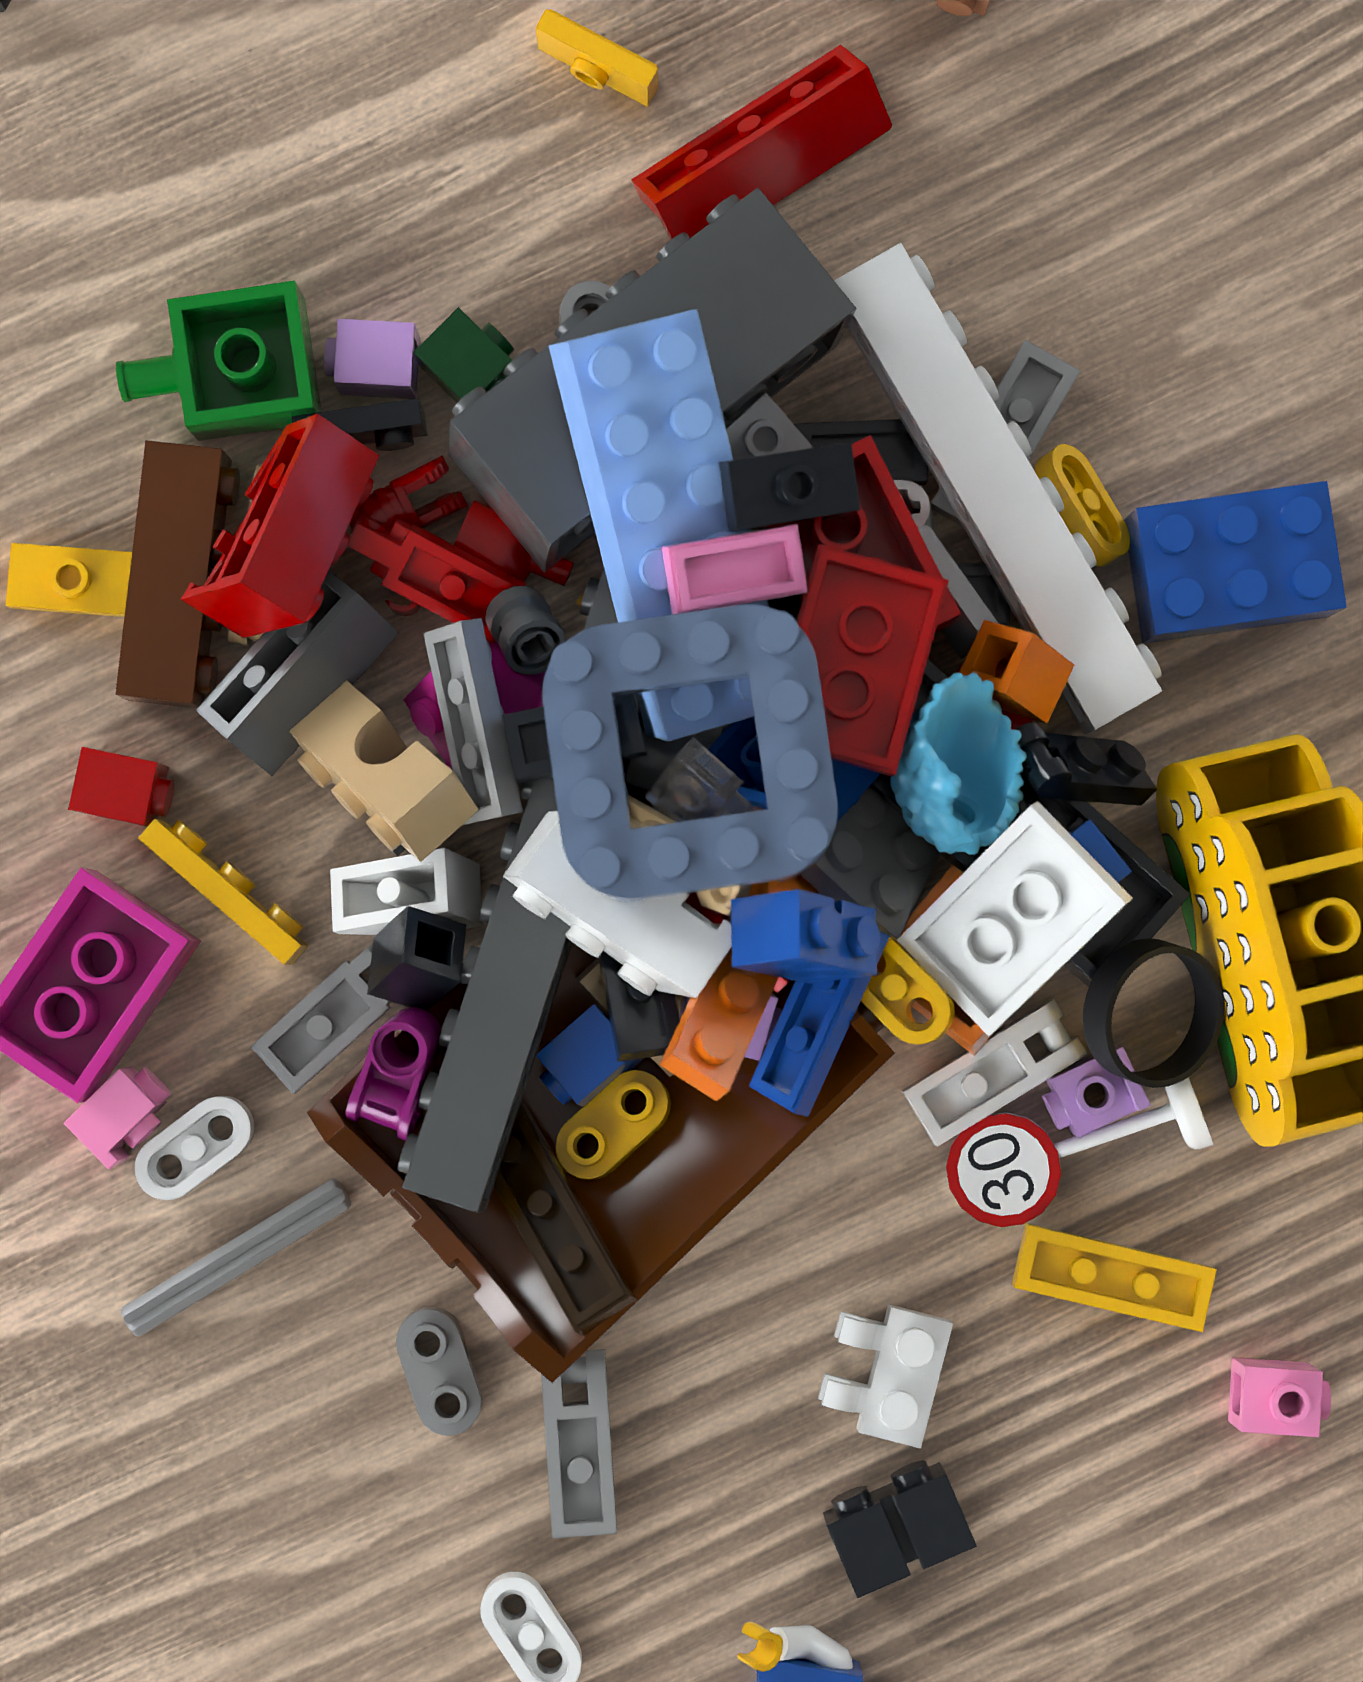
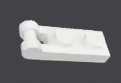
[902,998,1087,1147]

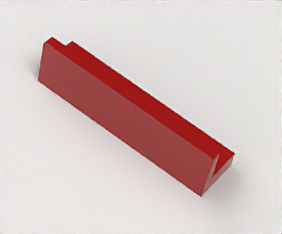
[631,44,892,240]

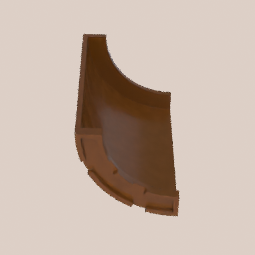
[307,792,895,1383]

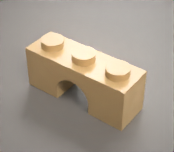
[290,680,479,862]

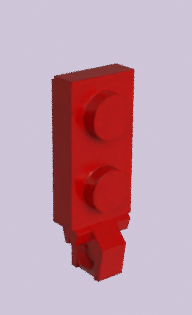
[347,513,526,644]

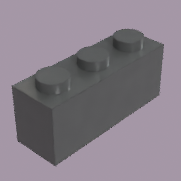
[196,570,399,776]

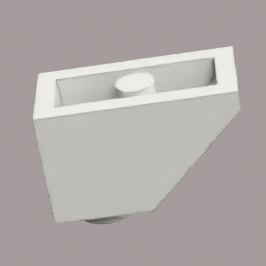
[330,848,483,935]

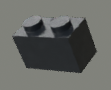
[823,1460,977,1598]

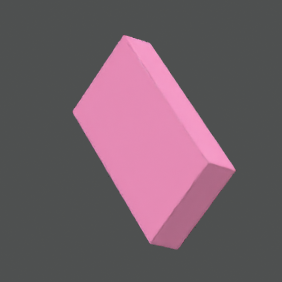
[662,524,808,615]

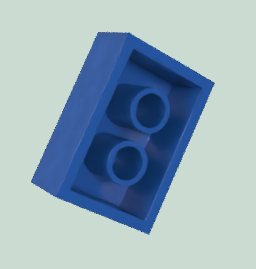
[1124,481,1347,644]

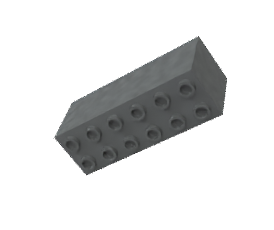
[448,187,857,573]

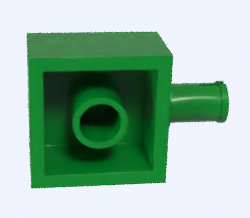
[116,280,322,441]

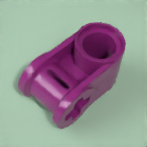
[345,1007,442,1141]

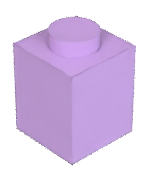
[324,319,420,399]

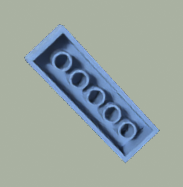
[549,309,768,741]

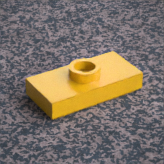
[535,9,658,107]
[5,543,132,617]

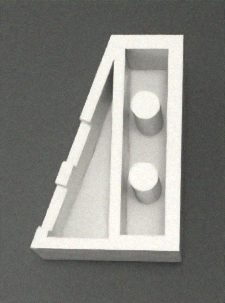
[503,811,732,998]

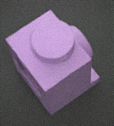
[1042,1045,1151,1138]

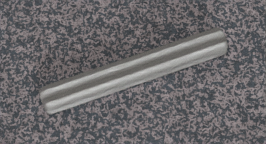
[121,1179,352,1336]

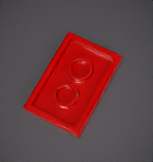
[797,544,949,777]

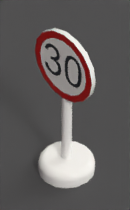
[946,1077,1214,1227]

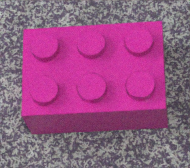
[0,867,201,1103]

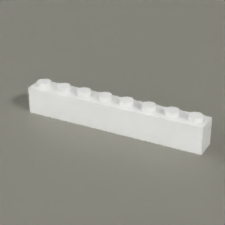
[834,243,1162,735]

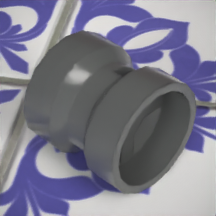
[485,586,567,675]

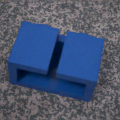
[731,889,880,984]

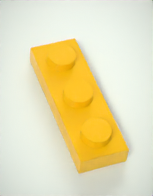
[138,819,309,965]
[1011,1223,1217,1332]

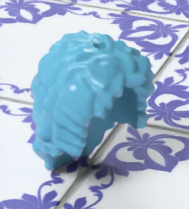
[890,672,1027,855]

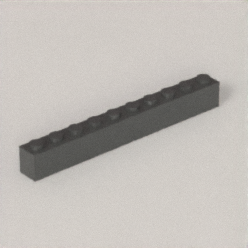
[398,568,643,1213]

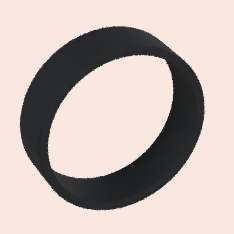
[1083,939,1224,1088]

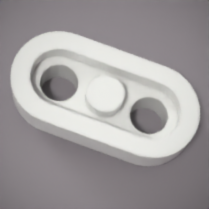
[135,1096,254,1200]
[480,1572,582,1682]

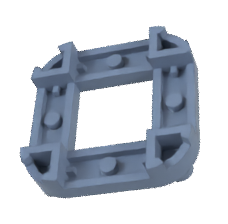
[542,604,838,902]

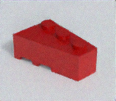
[180,414,380,638]

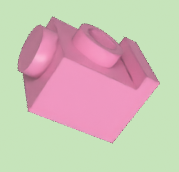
[63,1066,171,1170]

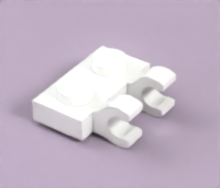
[818,1304,953,1449]

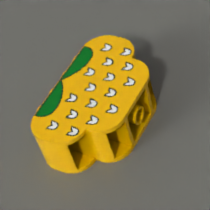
[1156,734,1363,1147]

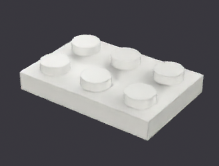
[897,801,1133,1036]

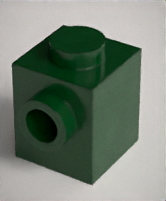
[413,307,515,403]

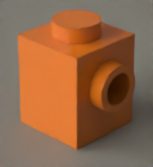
[959,620,1075,724]

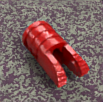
[349,455,467,558]

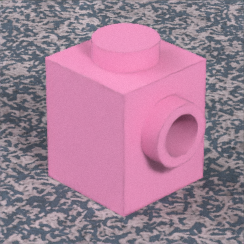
[1228,1357,1331,1437]

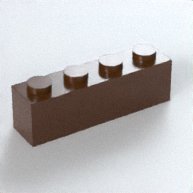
[115,440,240,708]

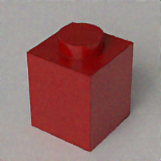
[68,747,174,827]

